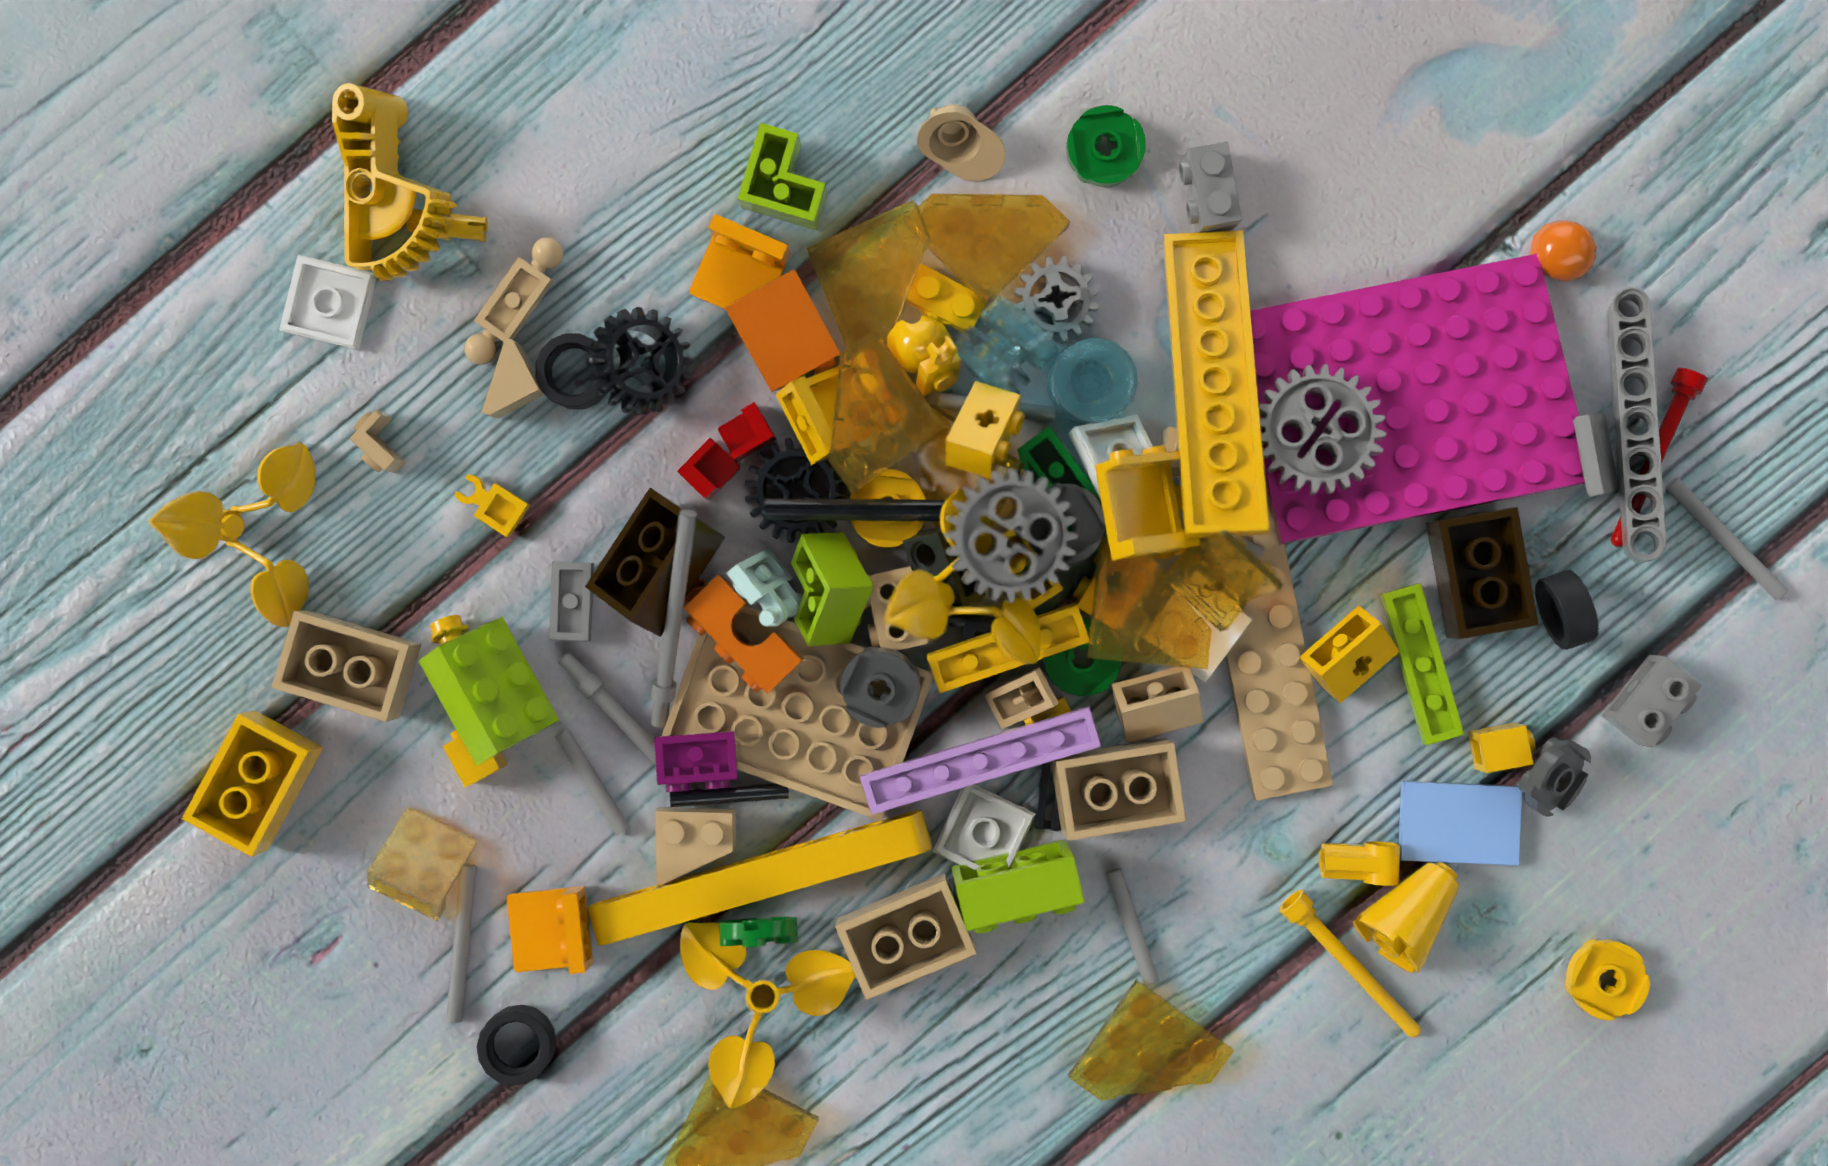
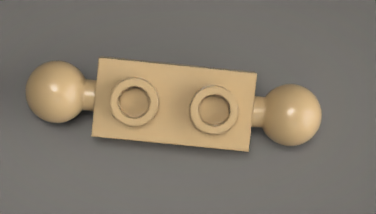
[464,237,564,365]

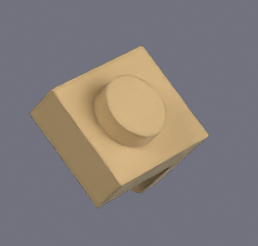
[349,410,406,473]

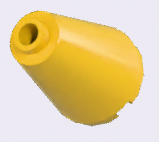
[1353,862,1460,973]

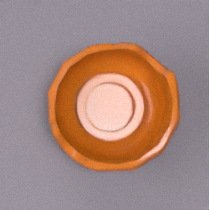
[1530,220,1597,282]

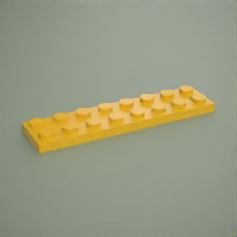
[1163,230,1269,538]

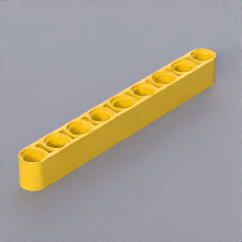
[587,810,933,945]

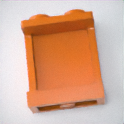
[725,269,841,392]

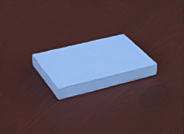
[1398,781,1522,866]

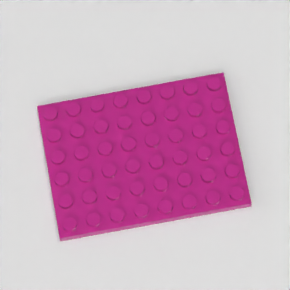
[1250,254,1585,545]

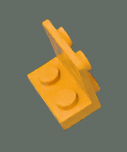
[689,213,791,310]
[506,886,593,974]

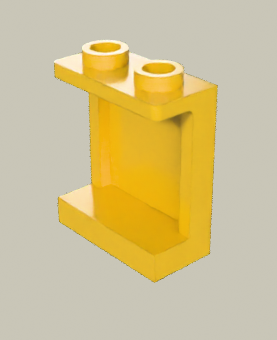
[775,351,902,465]
[1095,445,1201,561]

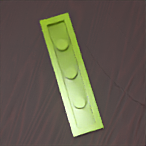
[1379,583,1465,745]

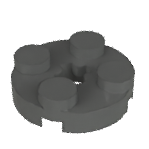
[1029,484,1105,564]
[840,646,921,728]
[1519,737,1591,817]

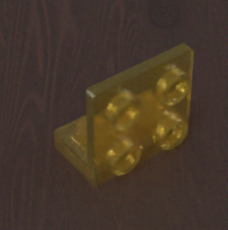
[1163,530,1284,632]
[367,807,476,922]

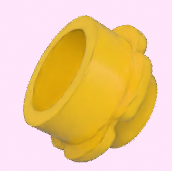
[430,615,469,644]

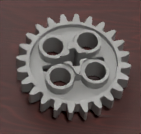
[1258,364,1386,495]
[944,469,1078,602]

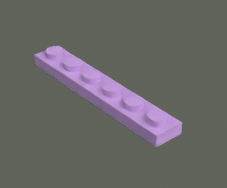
[860,706,1101,815]

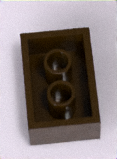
[585,488,726,637]
[1426,507,1539,639]

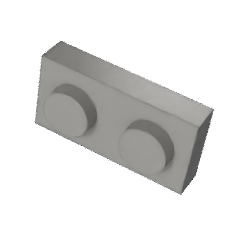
[549,561,594,641]

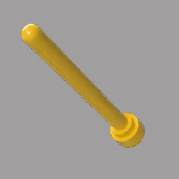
[1279,890,1421,1038]

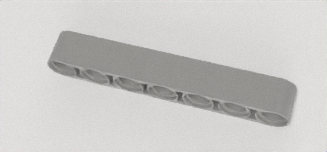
[1608,287,1666,563]

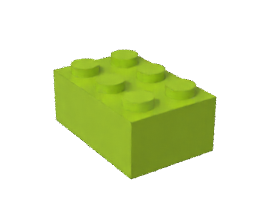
[419,617,559,766]
[951,839,1085,933]

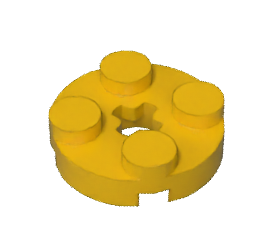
[850,469,926,548]
[1565,939,1650,1021]

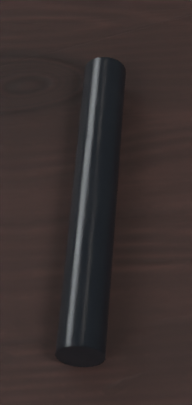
[669,784,789,807]

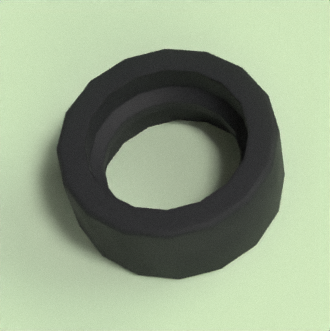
[535,333,608,410]
[1535,570,1599,650]
[476,1005,557,1086]

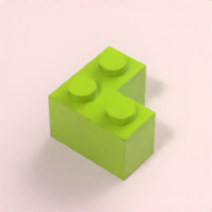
[737,122,828,231]
[791,532,873,646]

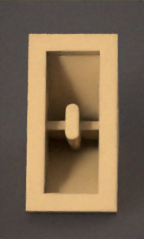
[482,337,544,419]
[984,666,1059,729]

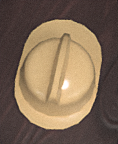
[917,105,1006,181]

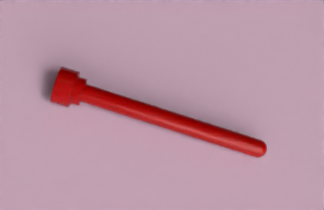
[1611,367,1708,547]

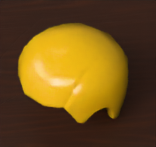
[886,315,951,373]

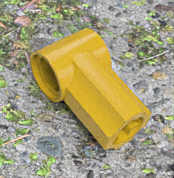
[1319,841,1400,886]

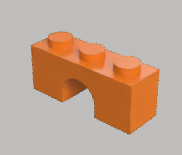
[684,574,804,694]

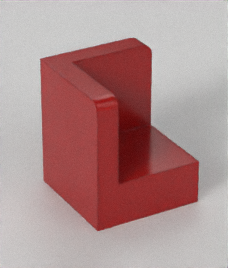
[718,402,777,462]
[677,438,740,501]

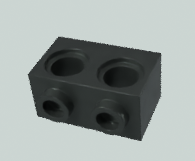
[902,526,986,607]

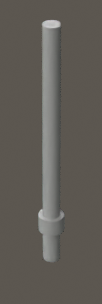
[651,510,697,728]
[558,652,719,809]

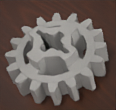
[1014,256,1099,343]

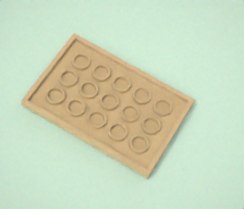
[662,605,934,822]

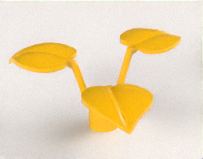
[149,442,316,627]
[885,488,1041,664]
[680,922,856,1108]

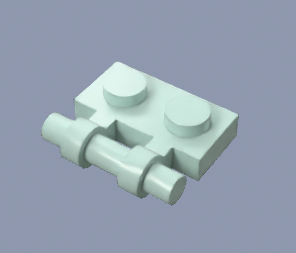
[727,548,802,626]

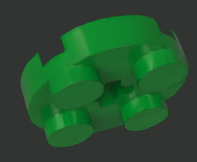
[1066,105,1146,187]
[1043,618,1121,696]
[719,917,798,947]

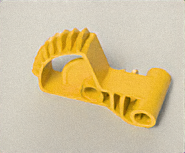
[332,83,458,281]

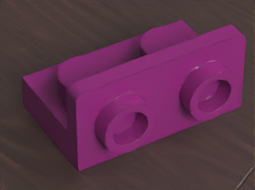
[654,731,737,792]

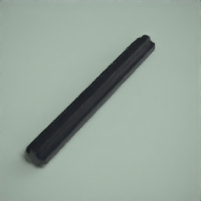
[762,498,946,521]

